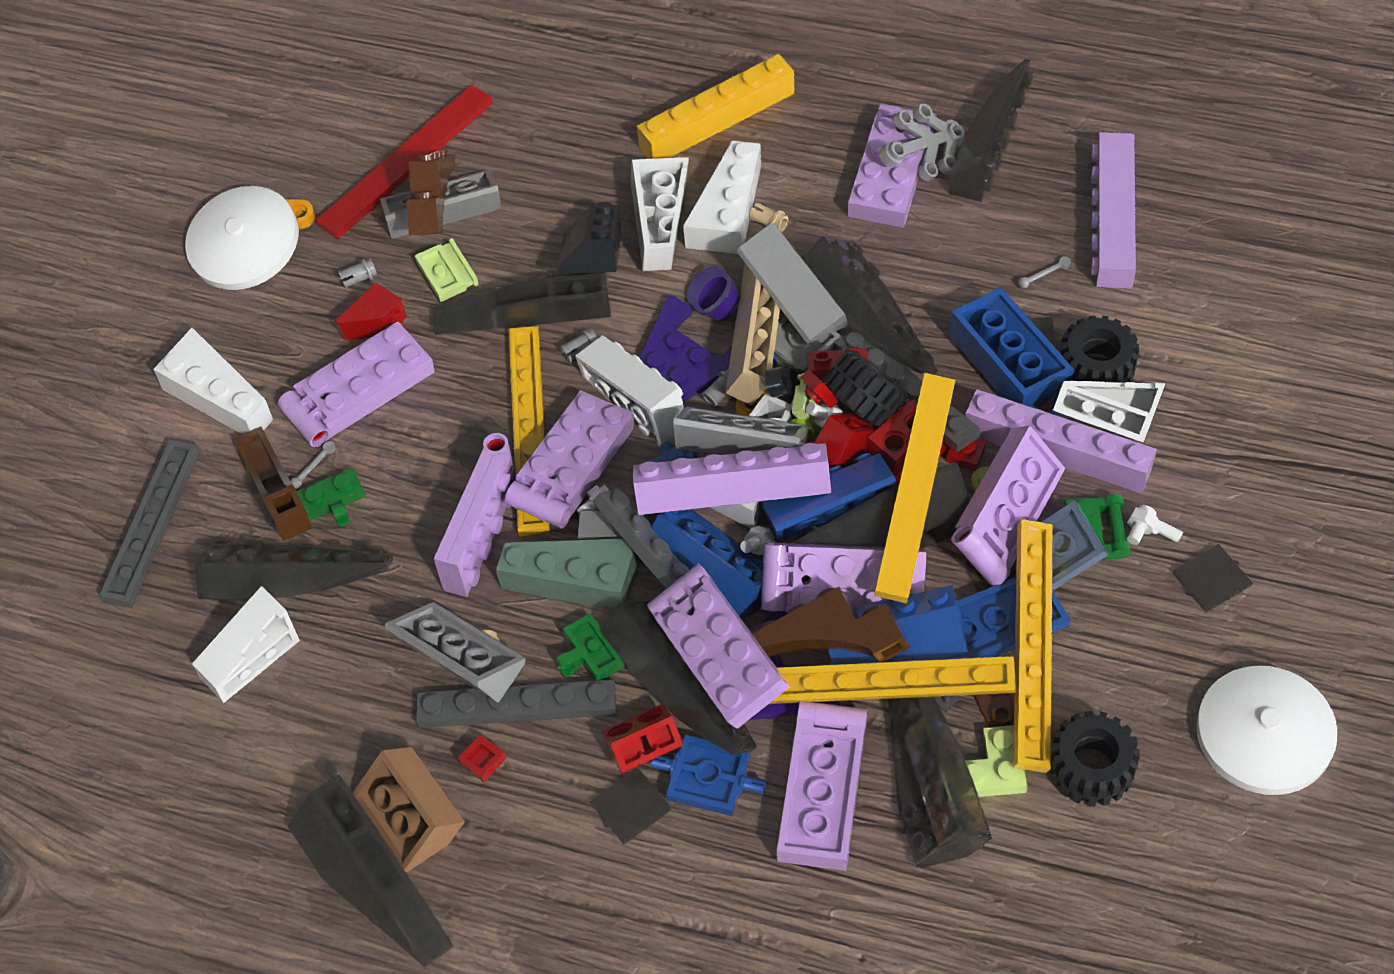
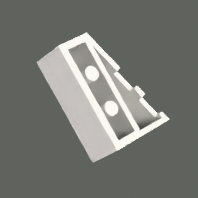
[1051,381,1165,444]
[192,586,300,703]

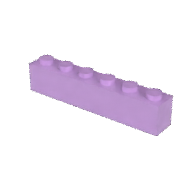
[1091,132,1136,289]
[965,389,1157,494]
[633,443,831,515]

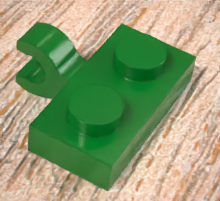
[297,467,366,528]
[556,613,625,681]

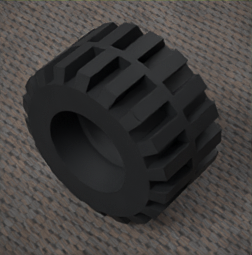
[1060,315,1139,383]
[823,349,908,427]
[1049,711,1140,807]

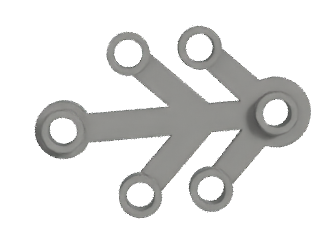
[879,103,965,181]

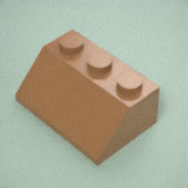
[350,747,465,873]

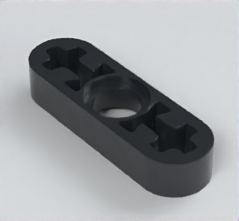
[765,367,805,399]

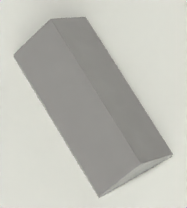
[380,169,502,239]
[736,222,848,344]
[673,406,809,455]
[385,602,526,703]

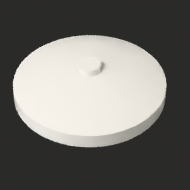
[185,186,299,290]
[1196,666,1337,795]

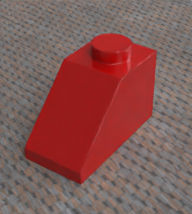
[335,282,407,341]
[815,413,879,466]

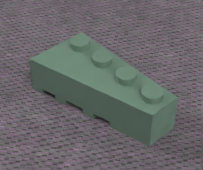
[496,539,640,612]

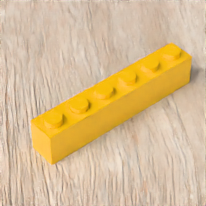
[637,54,794,159]

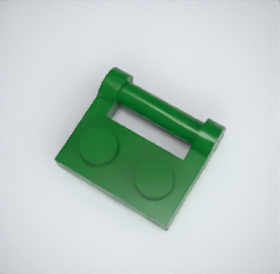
[1065,494,1131,559]

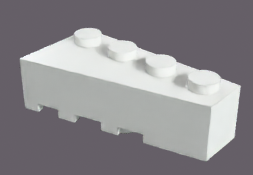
[630,157,689,271]
[575,335,684,448]

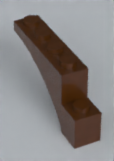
[406,150,456,235]
[234,426,313,541]
[752,586,911,663]

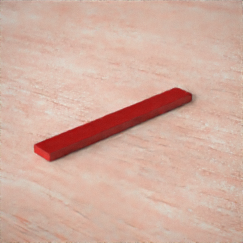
[316,85,493,240]

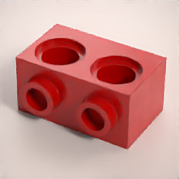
[867,400,917,475]
[601,704,683,773]

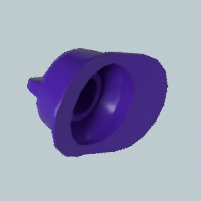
[687,266,740,320]

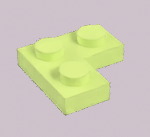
[954,725,1027,799]

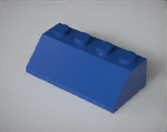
[948,287,1074,409]
[762,453,896,543]
[652,509,763,618]
[828,585,969,665]

